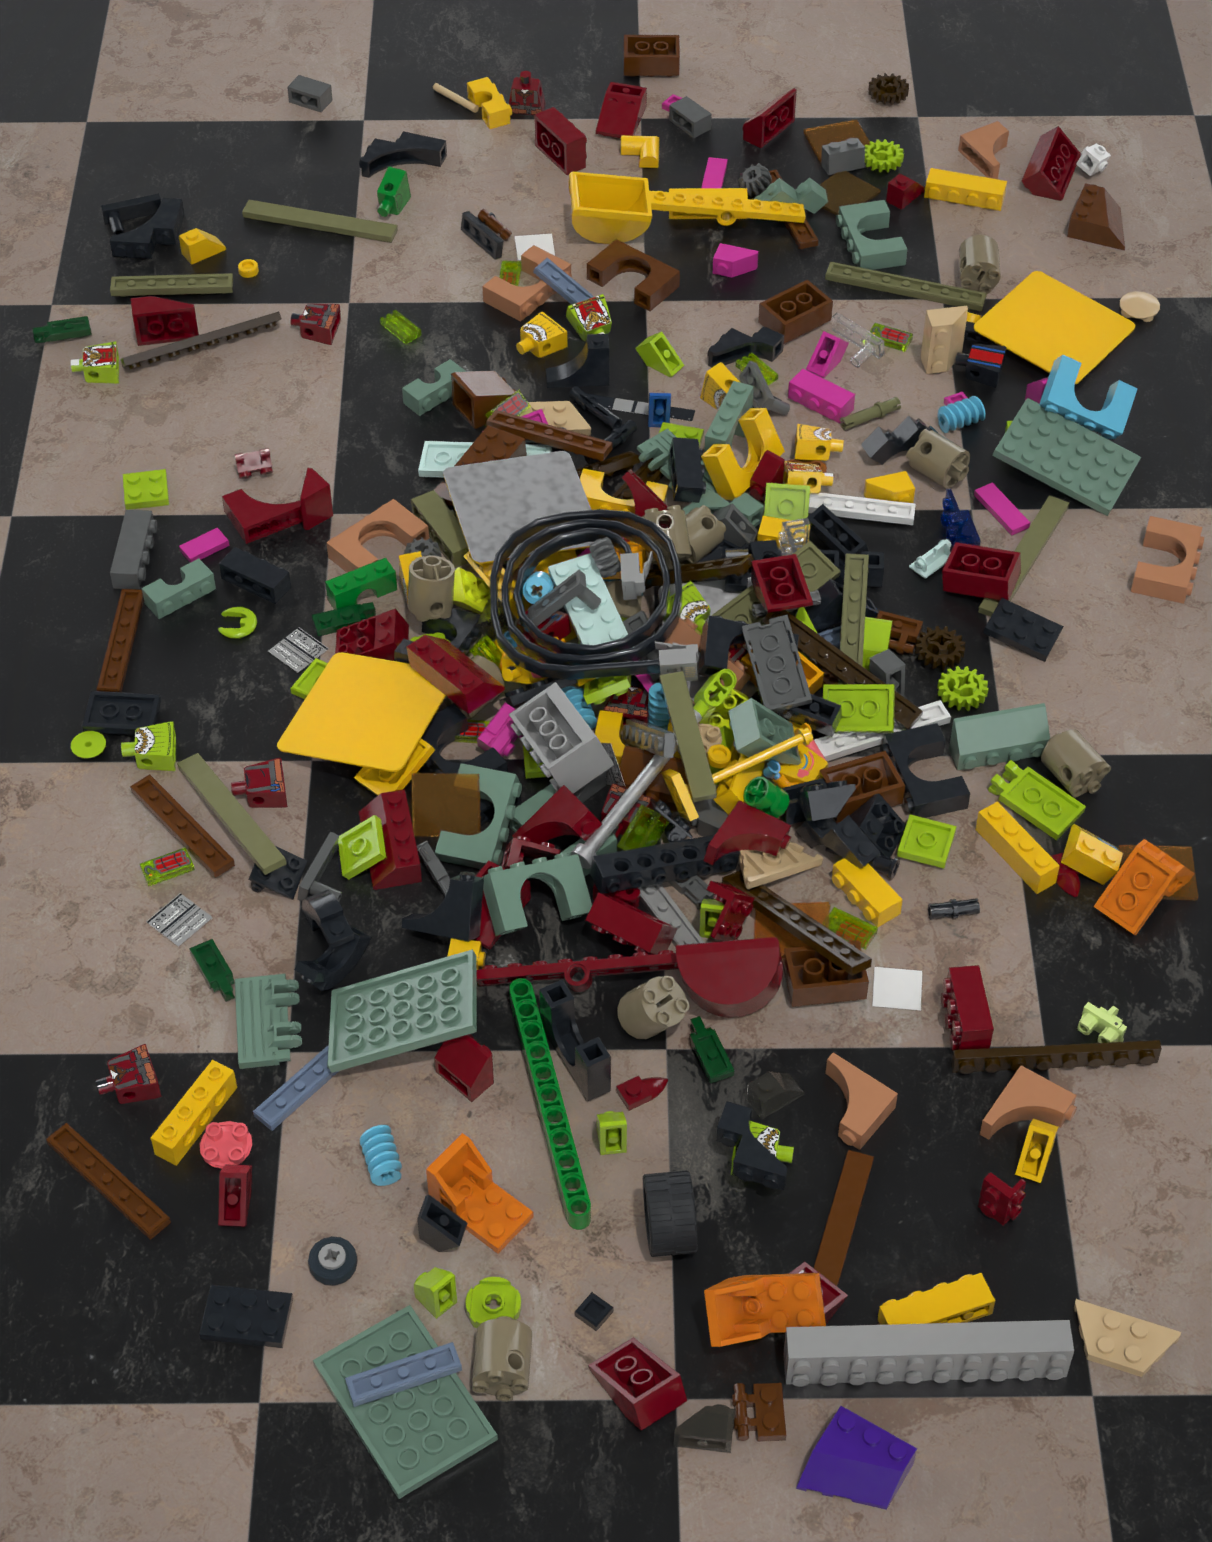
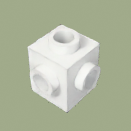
[1076,143,1111,176]

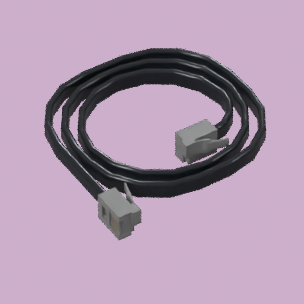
[490,509,699,681]

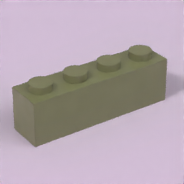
[411,490,469,569]

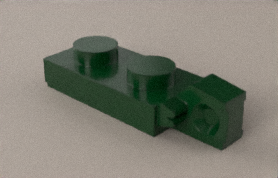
[32,316,92,343]
[312,602,376,636]
[189,939,235,1002]
[689,1016,735,1084]

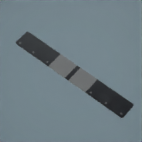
[574,394,695,421]

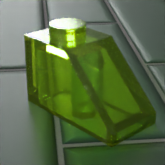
[617,804,669,850]

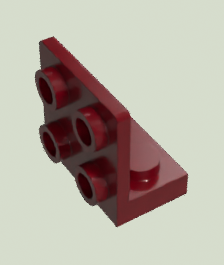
[501,836,561,869]
[706,881,755,941]

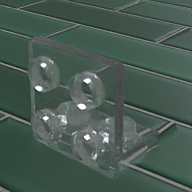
[778,518,810,556]

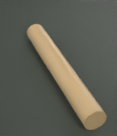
[433,83,479,113]

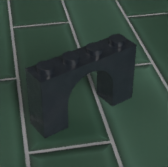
[394,608,483,664]
[698,615,799,680]
[421,703,508,798]
[880,723,970,818]
[539,979,611,1101]

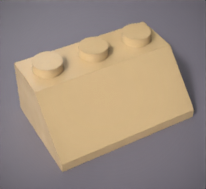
[921,306,968,374]

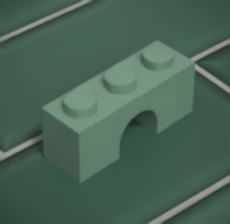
[402,359,466,416]
[142,558,216,619]

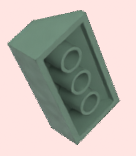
[949,703,1050,770]

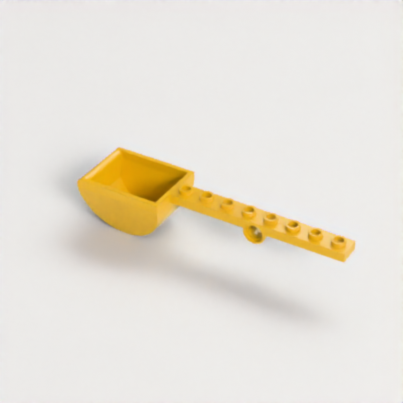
[568,172,806,244]

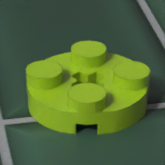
[466,1277,521,1328]

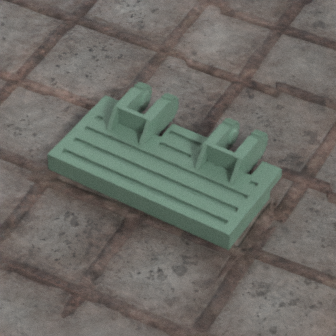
[637,428,717,495]
[235,974,302,1069]

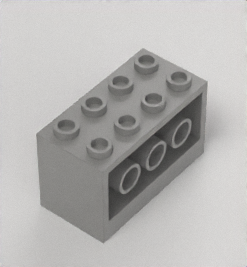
[509,682,614,793]

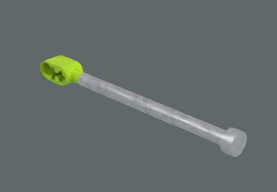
[570,669,737,869]

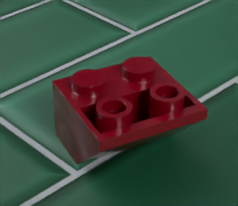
[434,1034,494,1102]

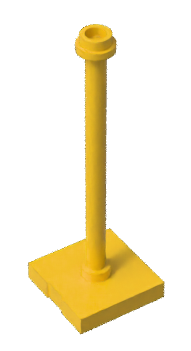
[661,728,813,821]

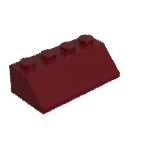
[1022,126,1081,201]
[407,635,505,714]
[359,789,422,890]

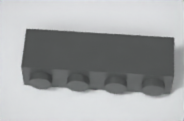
[110,510,157,590]

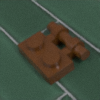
[877,610,923,654]
[732,1383,787,1442]

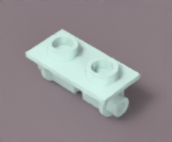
[909,539,951,579]

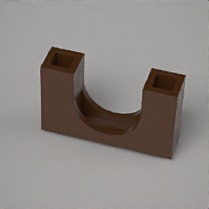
[587,239,680,311]

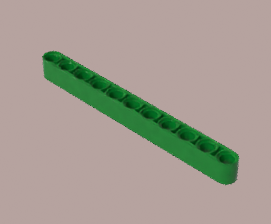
[510,978,591,1230]

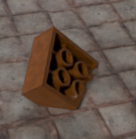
[1067,183,1125,251]

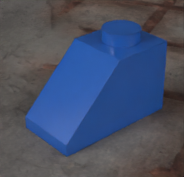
[648,393,671,427]

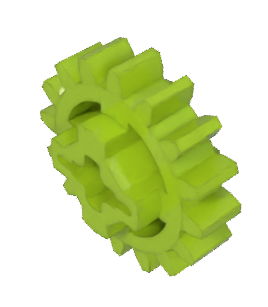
[865,139,904,172]
[937,666,988,711]

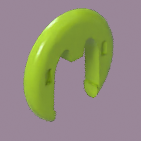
[218,607,257,639]

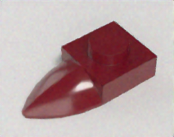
[1051,853,1080,897]
[616,1075,668,1111]

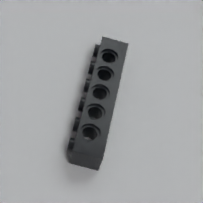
[590,835,740,894]

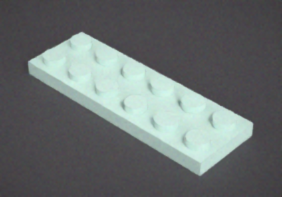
[418,441,552,477]
[548,553,640,679]

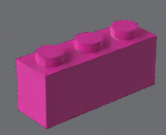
[788,369,855,424]

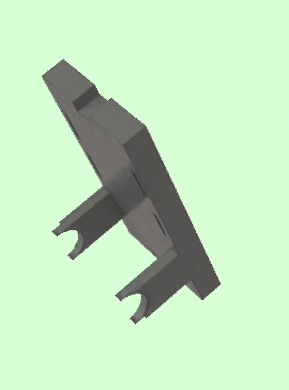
[742,615,812,712]

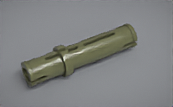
[840,397,901,431]

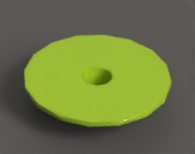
[71,731,106,758]

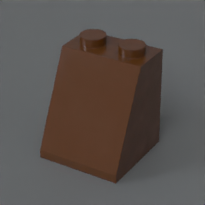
[451,371,517,429]

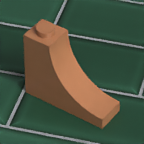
[958,121,1009,179]
[825,1053,898,1150]
[980,1066,1077,1140]

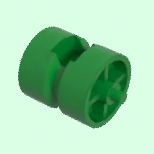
[744,776,789,818]

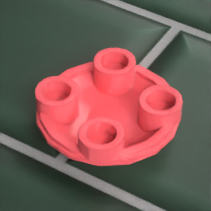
[200,1121,252,1169]

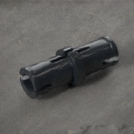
[928,898,980,920]

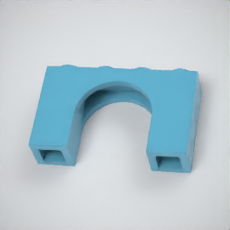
[1039,355,1138,439]

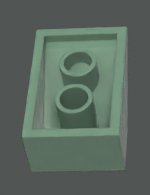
[729,698,801,765]

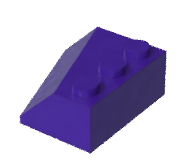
[796,1406,917,1510]

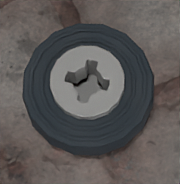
[308,1236,358,1285]

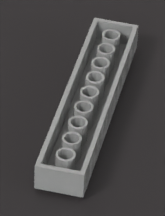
[783,1320,1074,1387]

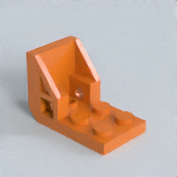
[1094,839,1195,935]
[426,1133,534,1254]
[704,1273,826,1347]

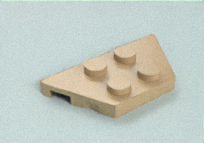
[519,401,591,435]
[739,842,823,889]
[1074,1299,1181,1377]

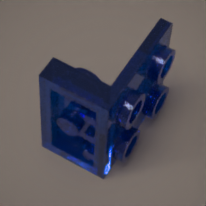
[940,489,981,546]

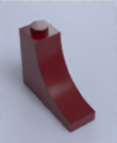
[622,469,668,542]
[222,489,303,544]
[512,785,602,845]
[704,800,792,865]

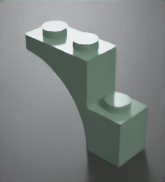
[754,177,828,214]
[682,490,764,527]

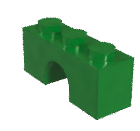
[325,558,397,609]

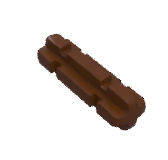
[477,209,512,241]

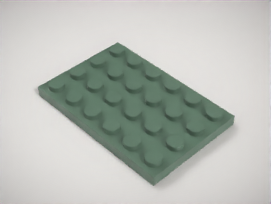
[992,398,1141,516]
[327,949,477,1073]
[313,1305,498,1499]

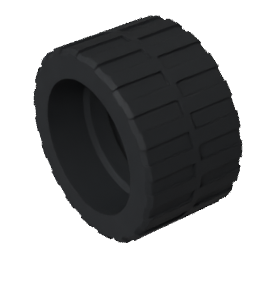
[642,1170,698,1257]

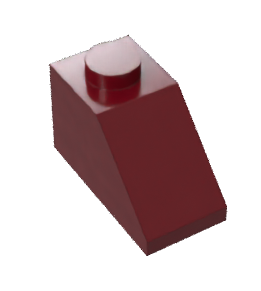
[886,174,925,209]
[749,450,785,504]
[218,1164,252,1226]

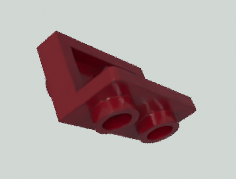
[978,1172,1026,1226]

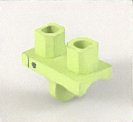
[1077,1002,1127,1043]

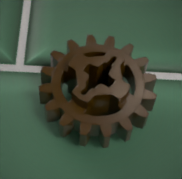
[868,73,909,105]
[915,626,965,670]

